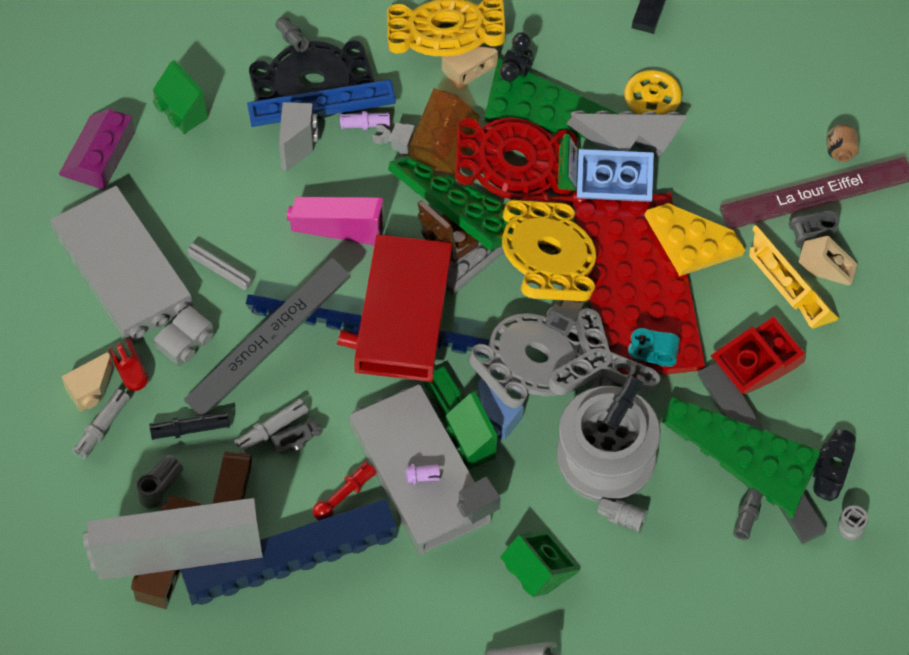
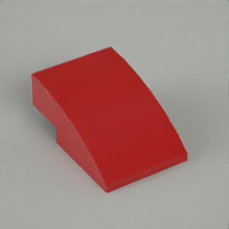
[711,316,805,395]

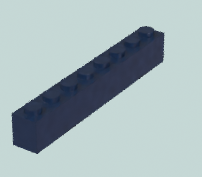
[180,499,397,605]

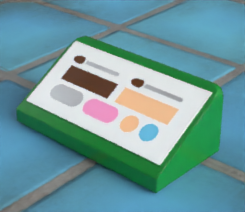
[558,134,578,191]

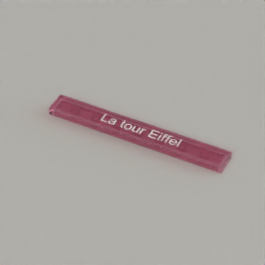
[720,157,909,229]

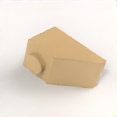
[442,47,498,89]
[798,236,858,285]
[62,352,113,412]

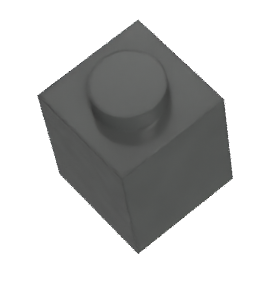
[457,476,501,524]

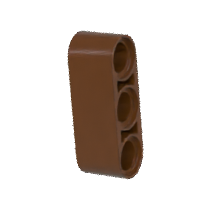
[212,451,252,504]

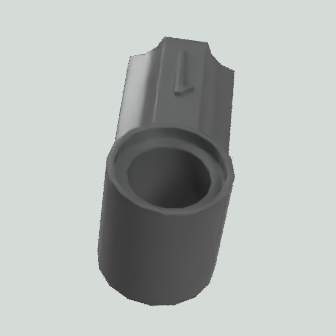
[137,455,183,508]

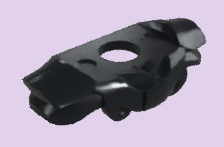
[812,429,856,501]

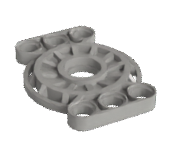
[468,307,597,408]

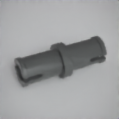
[275,16,309,52]
[733,487,763,540]

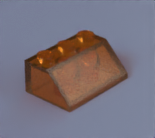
[409,88,480,175]

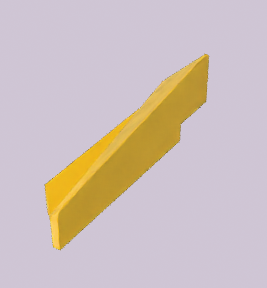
[749,225,839,329]

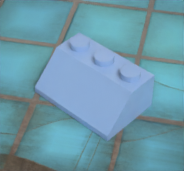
[577,149,654,202]

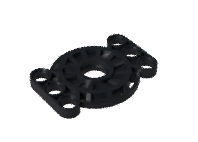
[249,40,375,119]

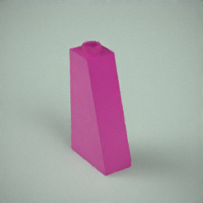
[287,197,384,245]

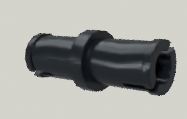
[603,374,644,430]

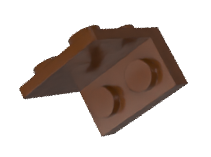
[417,200,478,262]

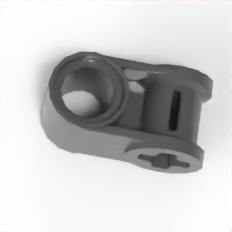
[789,210,840,248]

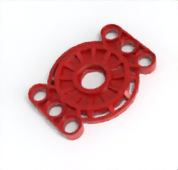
[455,118,577,200]

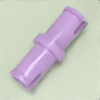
[340,111,390,131]

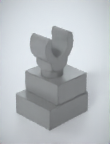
[372,123,416,157]

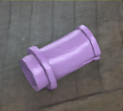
[406,464,440,485]

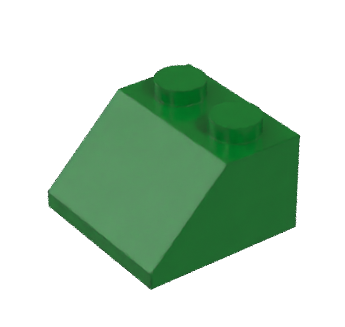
[153,60,208,134]
[444,392,497,470]
[500,530,581,597]

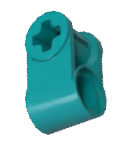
[628,328,680,367]

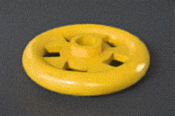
[624,70,682,115]

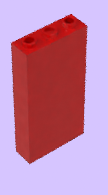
[354,234,452,382]

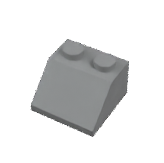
[279,102,319,171]

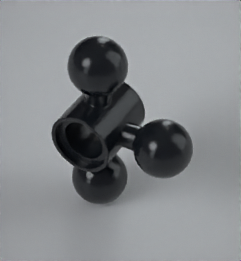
[500,32,534,82]

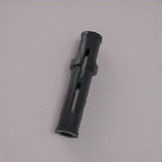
[149,411,230,440]

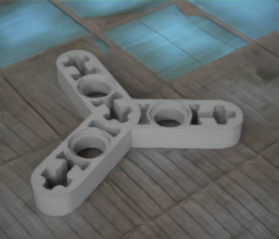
[548,308,660,395]

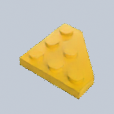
[645,203,746,276]

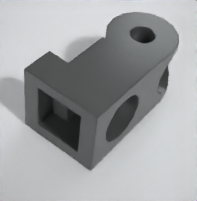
[545,287,585,336]

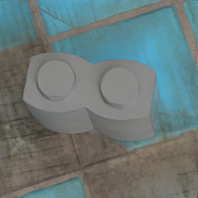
[154,306,214,366]

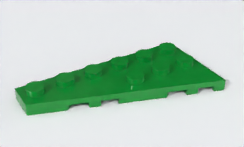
[485,58,619,139]
[388,156,521,251]
[662,397,821,520]

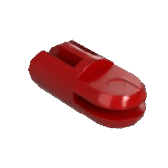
[108,338,148,392]

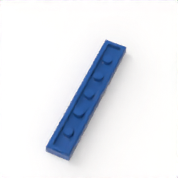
[247,79,396,127]

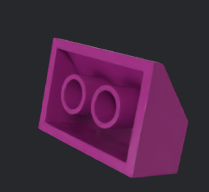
[59,109,135,190]

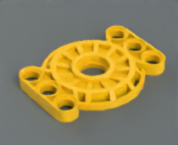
[387,0,506,56]
[502,200,596,301]

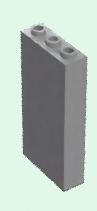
[50,186,193,342]
[349,384,491,555]
[83,498,263,580]

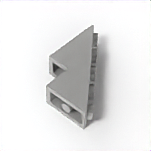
[566,111,687,160]

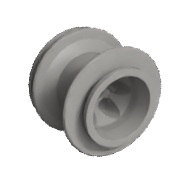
[556,386,661,502]

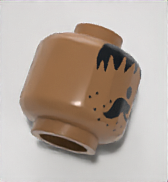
[826,124,859,162]

